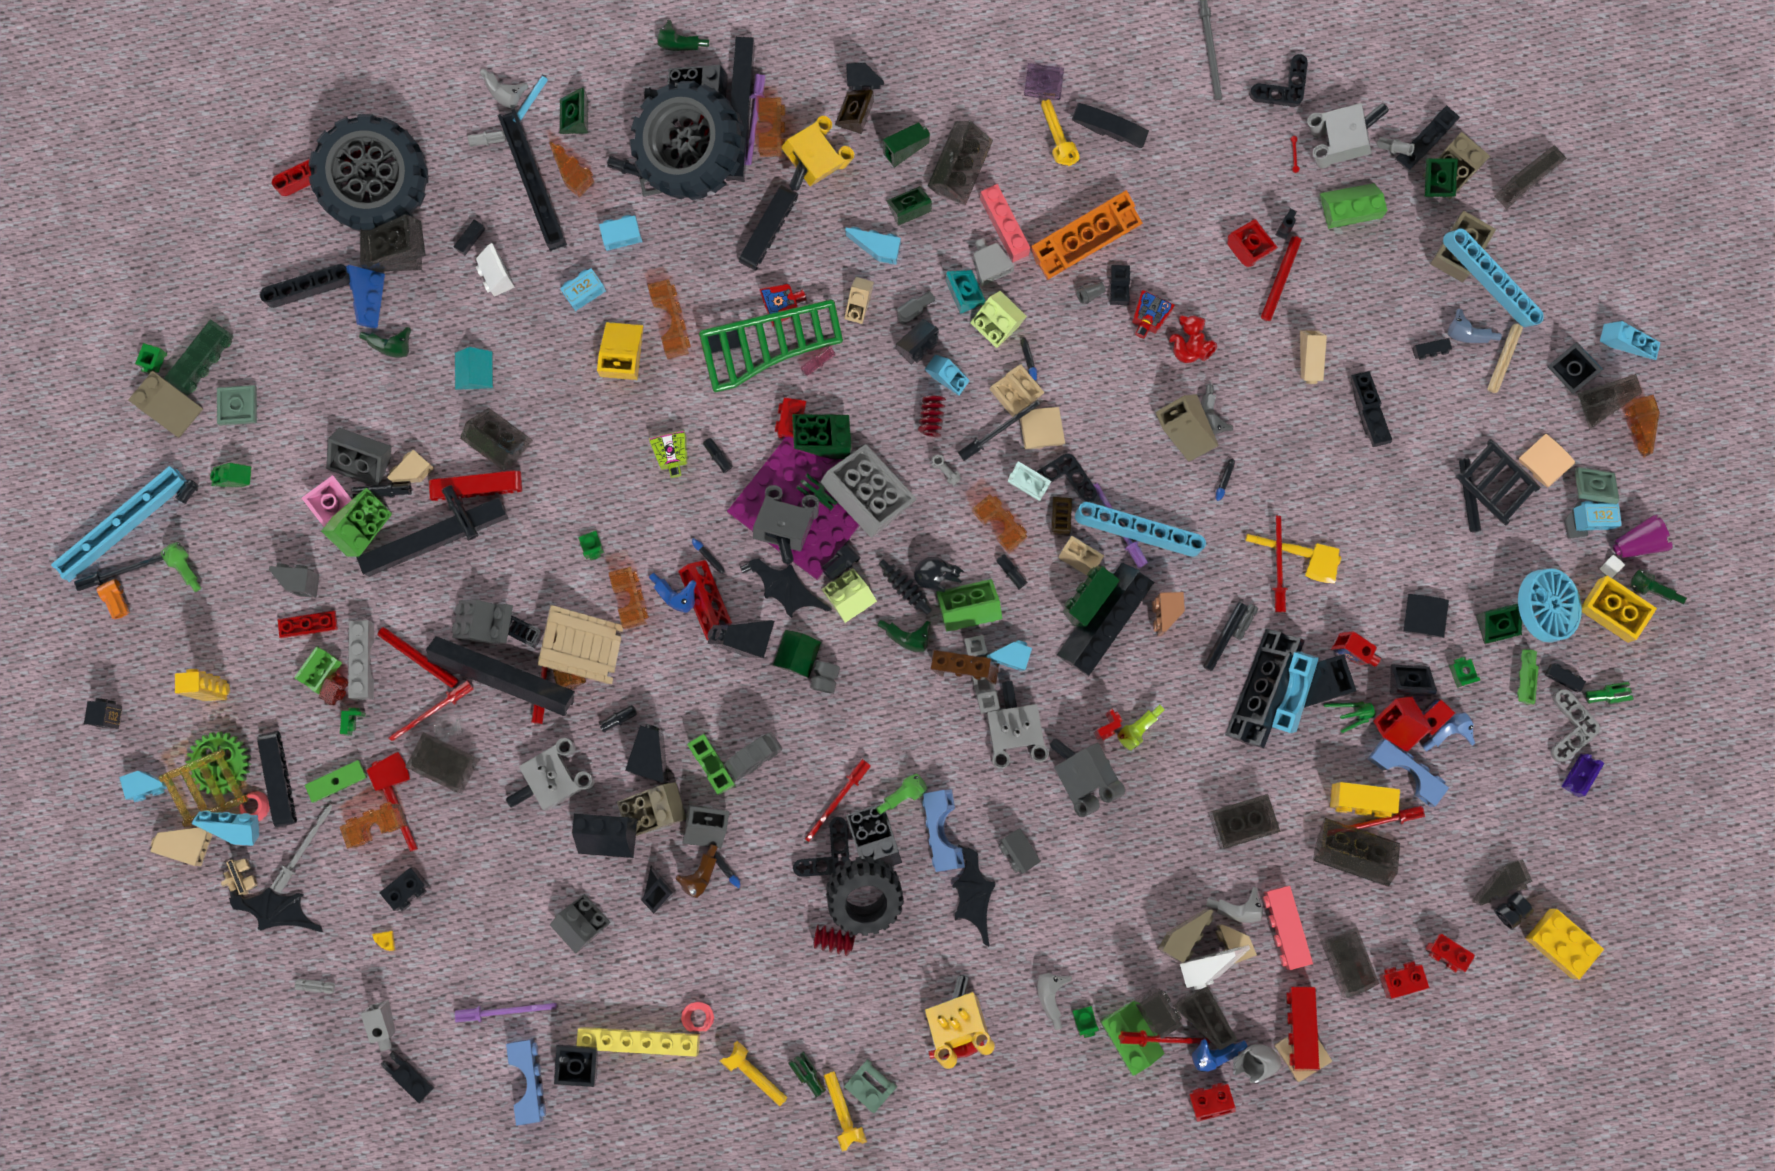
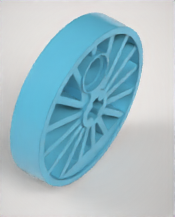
[1518,569,1582,642]

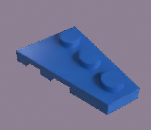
[346,265,385,329]

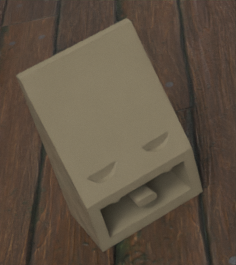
[1422,132,1491,199]
[1155,394,1219,462]
[617,782,686,836]
[1158,909,1214,963]

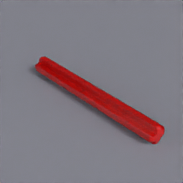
[1261,236,1302,321]
[377,627,458,688]

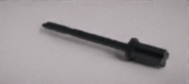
[958,400,1040,461]
[74,555,163,591]

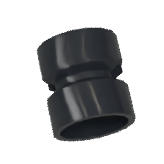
[1494,892,1534,930]

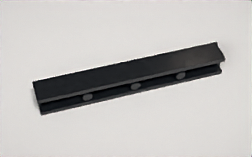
[726,36,755,182]
[497,109,567,251]
[356,497,508,577]
[426,636,575,716]

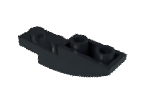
[1351,371,1392,447]

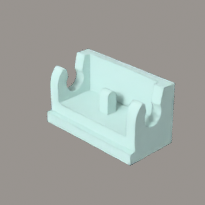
[1007,461,1051,501]

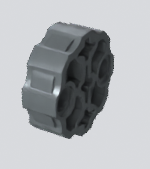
[725,732,782,781]

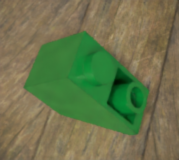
[210,463,252,487]

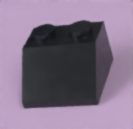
[554,1045,598,1087]

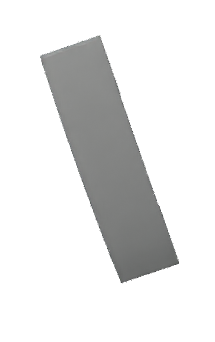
[964,635,1000,714]

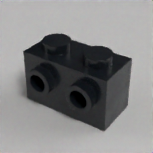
[379,867,429,911]

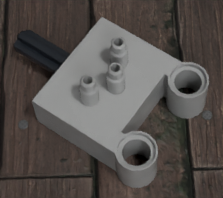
[987,681,1049,769]
[506,738,595,811]

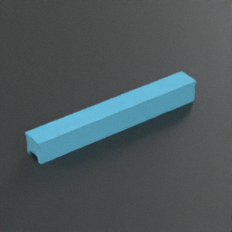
[51,466,187,582]

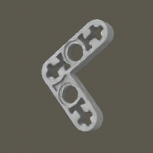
[1551,689,1600,762]

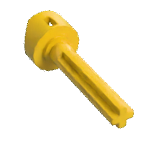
[1041,99,1079,166]
[719,1040,788,1107]
[823,1072,867,1152]

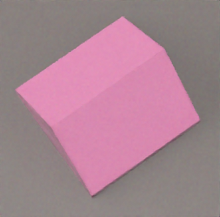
[302,475,352,527]

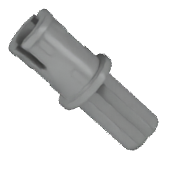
[468,131,506,147]
[1377,137,1414,156]

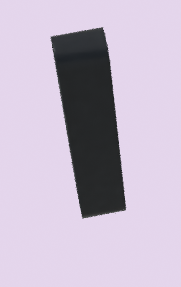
[739,185,799,271]
[260,264,350,308]
[257,731,297,828]

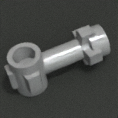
[931,455,962,486]

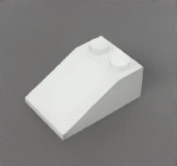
[1180,945,1250,990]

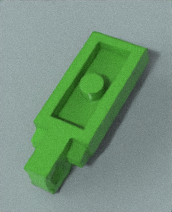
[1517,650,1538,705]

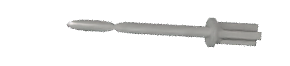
[270,805,332,893]

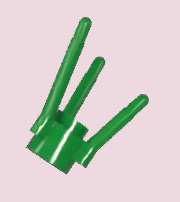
[1323,701,1375,733]

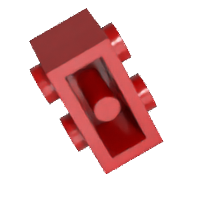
[1379,961,1429,999]
[1189,1083,1236,1122]

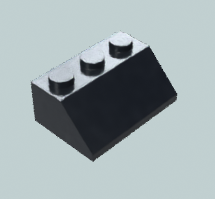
[572,813,638,858]

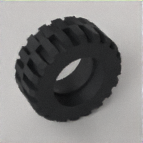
[826,856,904,936]

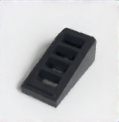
[508,615,544,649]

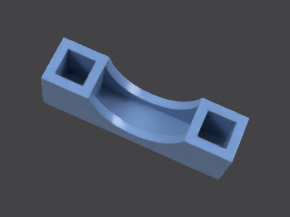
[1367,739,1449,807]
[922,789,965,872]
[506,1039,546,1126]

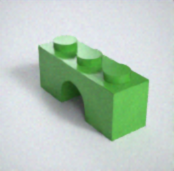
[687,734,736,795]

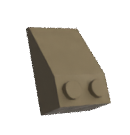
[128,371,203,438]

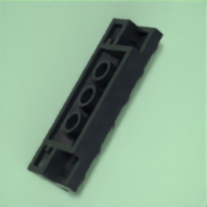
[1057,563,1155,677]
[1225,629,1305,748]

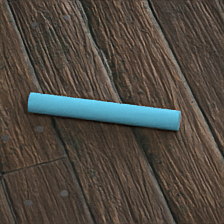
[513,76,548,122]

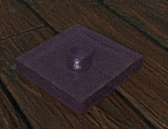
[1024,63,1064,100]

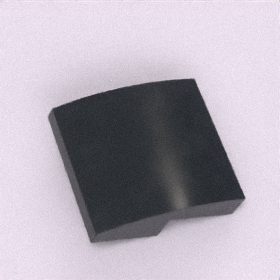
[1403,594,1449,638]

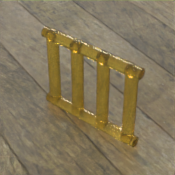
[159,750,248,827]

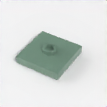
[217,385,257,426]
[1575,467,1620,504]

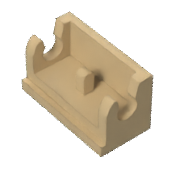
[1058,536,1104,575]

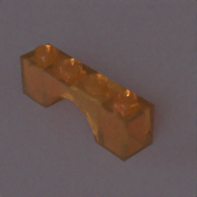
[647,279,691,359]

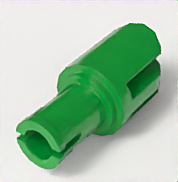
[1586,681,1634,704]

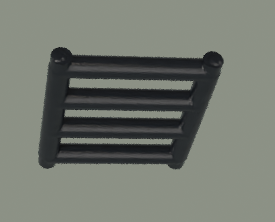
[1456,439,1541,526]

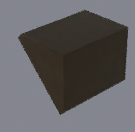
[835,89,874,134]

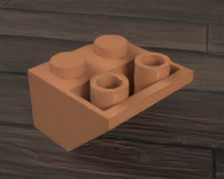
[1152,592,1185,636]

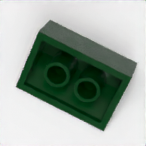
[1063,566,1120,627]

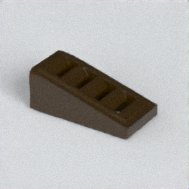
[1051,497,1072,536]

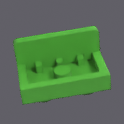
[294,647,342,695]

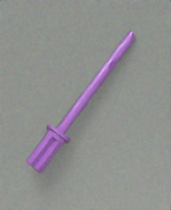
[746,74,765,165]
[1094,483,1148,568]
[455,1003,557,1023]

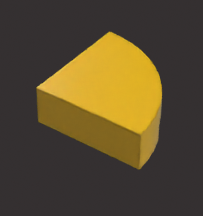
[372,931,395,951]

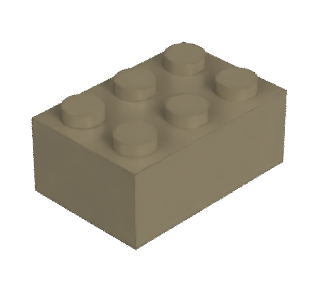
[1430,210,1496,283]

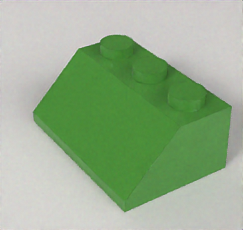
[1320,183,1388,229]
[936,579,1003,632]
[1100,1001,1165,1076]

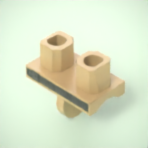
[221,859,258,895]

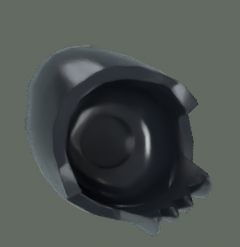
[914,557,964,592]

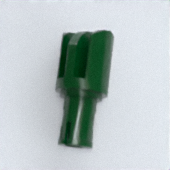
[796,473,838,511]
[788,1051,826,1098]

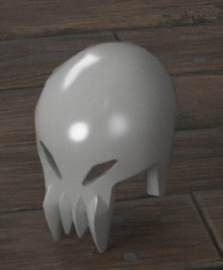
[1233,1044,1281,1083]

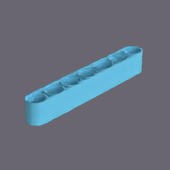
[1443,229,1544,327]
[1075,502,1206,557]

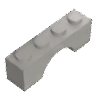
[348,620,374,700]

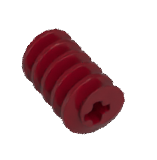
[918,395,946,437]
[813,925,856,956]

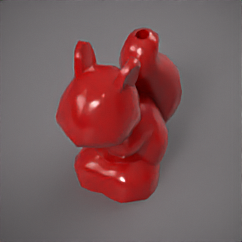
[1169,315,1218,363]

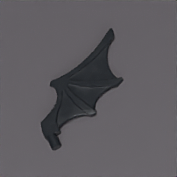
[740,559,832,618]
[952,844,996,947]
[228,886,323,932]

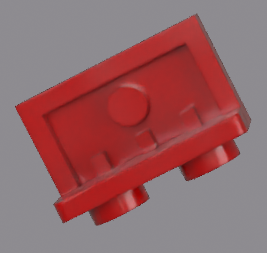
[775,398,807,438]
[1094,709,1122,741]
[1425,934,1475,973]

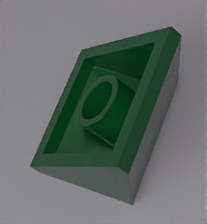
[560,88,588,134]
[1424,158,1458,197]
[886,186,932,226]
[1476,604,1522,644]
[772,630,822,678]

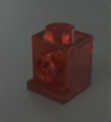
[318,672,348,705]

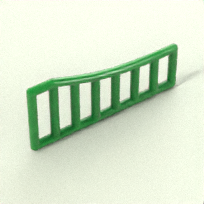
[699,299,843,392]

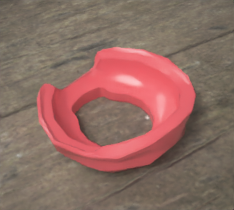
[239,791,270,821]
[681,1002,714,1032]

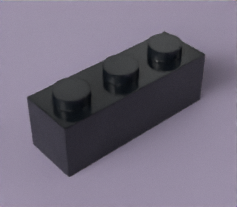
[453,219,485,256]
[1412,338,1452,360]
[1545,663,1586,693]

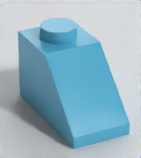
[985,640,1032,671]

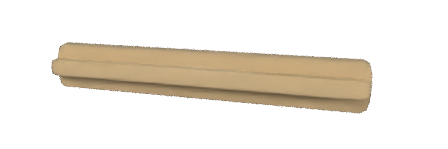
[1487,324,1523,393]

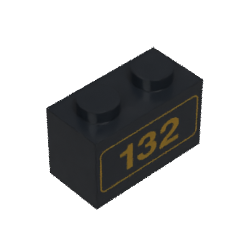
[84,698,122,729]

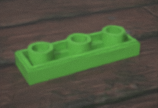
[305,760,367,803]

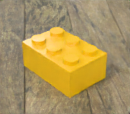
[1582,575,1657,643]
[1330,782,1400,818]
[1525,909,1604,980]

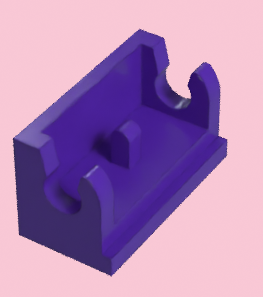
[1561,754,1605,797]

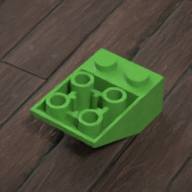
[321,488,392,557]

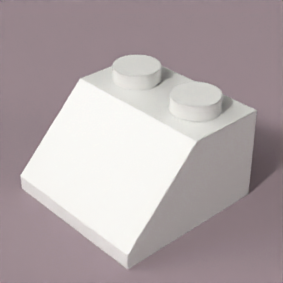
[476,243,515,297]

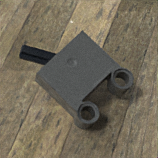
[753,485,819,565]
[1050,738,1125,817]

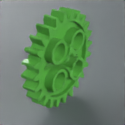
[185,731,251,795]

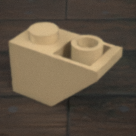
[845,277,874,324]
[387,450,434,484]
[1215,924,1257,964]

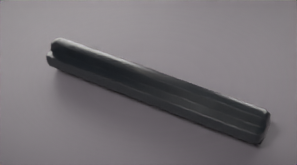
[1459,458,1481,533]
[1203,602,1247,671]

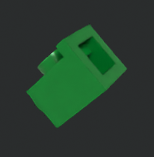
[135,343,167,374]
[1449,657,1480,688]

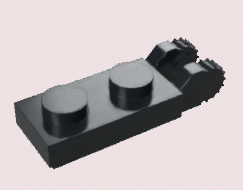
[381,1051,434,1104]

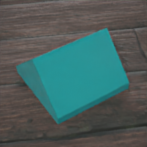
[946,270,986,314]
[455,347,493,390]

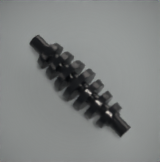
[878,559,932,615]

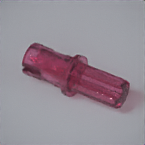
[800,346,835,376]

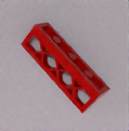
[678,560,732,641]

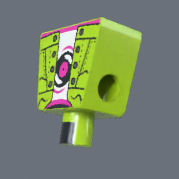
[649,430,688,478]

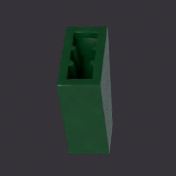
[883,122,930,168]

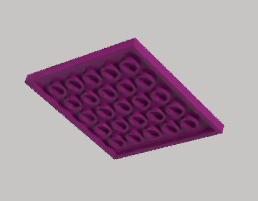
[727,437,860,580]

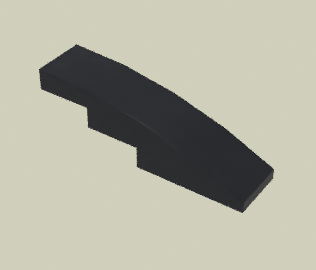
[1072,103,1149,148]

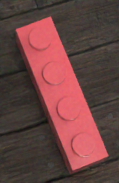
[980,184,1030,263]
[1262,886,1313,970]

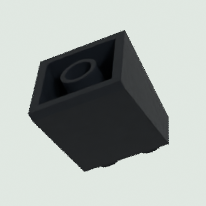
[707,620,775,658]
[625,724,668,784]

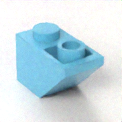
[925,354,970,395]
[119,771,170,802]

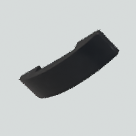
[1395,105,1460,171]

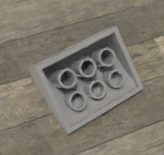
[820,444,917,538]

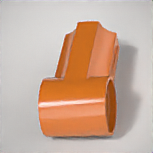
[96,579,130,620]

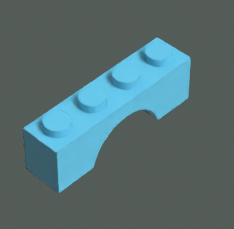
[1272,652,1319,733]

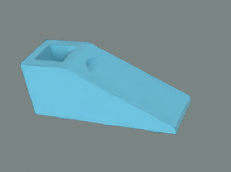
[845,227,901,265]
[1600,321,1660,360]
[192,811,259,846]

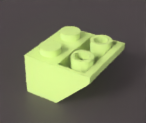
[970,291,1027,348]
[822,568,877,623]

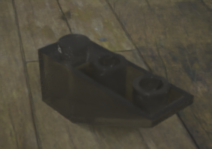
[1471,859,1533,905]

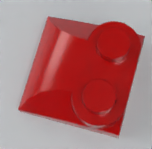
[1227,219,1278,267]

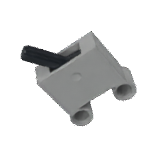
[1307,103,1389,168]

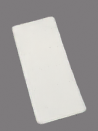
[1600,555,1625,578]

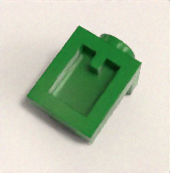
[578,531,605,560]
[340,708,366,736]
[1072,1006,1099,1038]

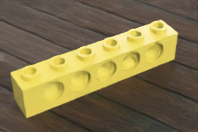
[576,1027,700,1057]

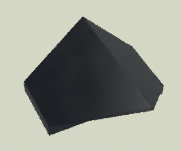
[641,865,676,914]

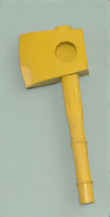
[1245,534,1341,584]

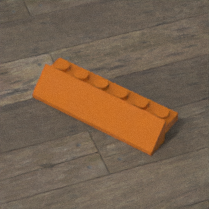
[1031,190,1143,280]

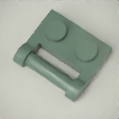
[844,1059,897,1114]

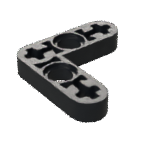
[1249,54,1308,107]
[1036,454,1097,503]
[793,817,850,877]

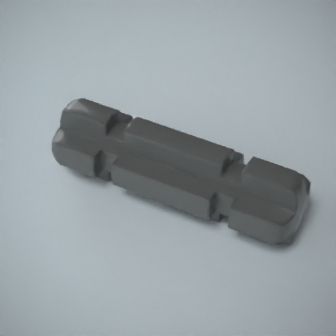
[1233,604,1258,640]

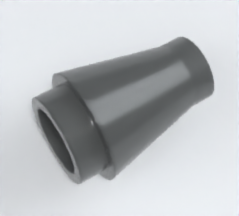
[1076,282,1106,304]

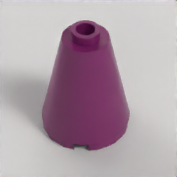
[1613,514,1673,558]

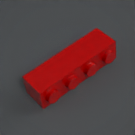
[1286,987,1320,1071]

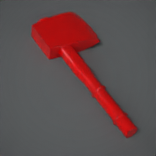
[366,752,418,852]

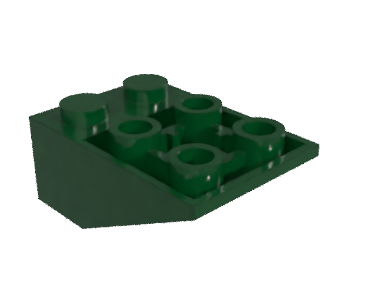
[792,414,851,459]

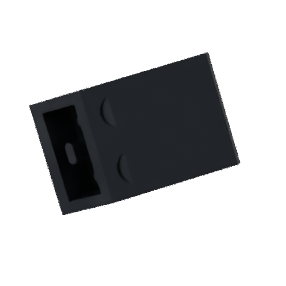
[667,65,728,98]
[1304,654,1357,708]
[846,803,902,866]

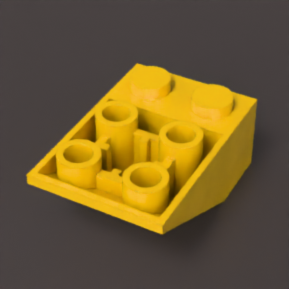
[597,322,644,380]

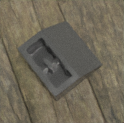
[269,563,319,598]
[682,804,729,849]
[998,828,1041,874]
[550,894,611,954]

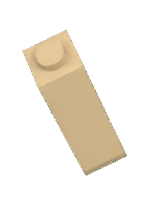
[1300,330,1327,384]
[150,828,213,866]

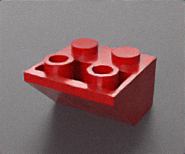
[1373,697,1432,751]

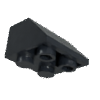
[846,63,884,90]
[896,319,939,365]

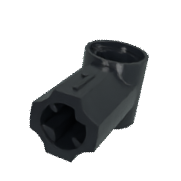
[821,544,861,581]

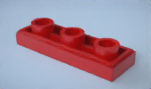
[277,611,338,639]

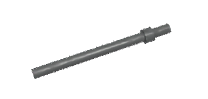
[1199,0,1222,101]

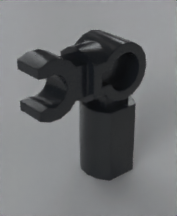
[1275,208,1297,240]

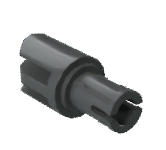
[897,291,935,324]

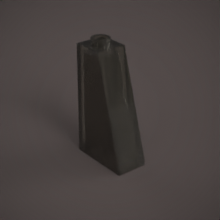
[1494,145,1567,210]

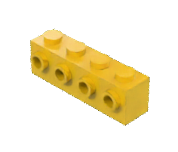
[175,669,230,701]

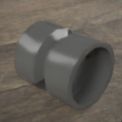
[810,661,840,694]

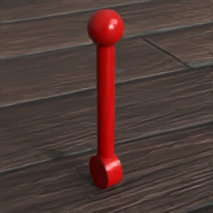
[1290,136,1300,173]

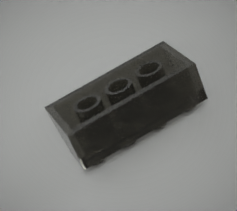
[927,120,993,205]
[1313,818,1400,887]

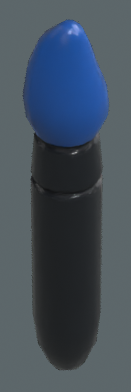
[1021,337,1037,381]
[1216,458,1235,501]
[692,538,725,574]
[714,851,741,888]

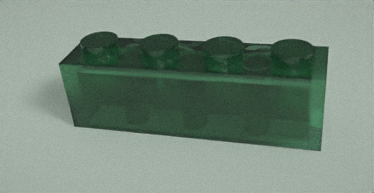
[163,319,234,396]

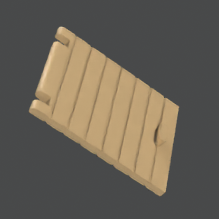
[538,605,624,684]

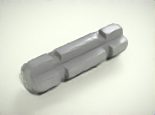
[295,979,335,994]

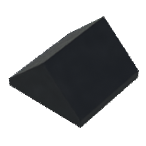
[1547,342,1603,394]
[1390,664,1437,696]

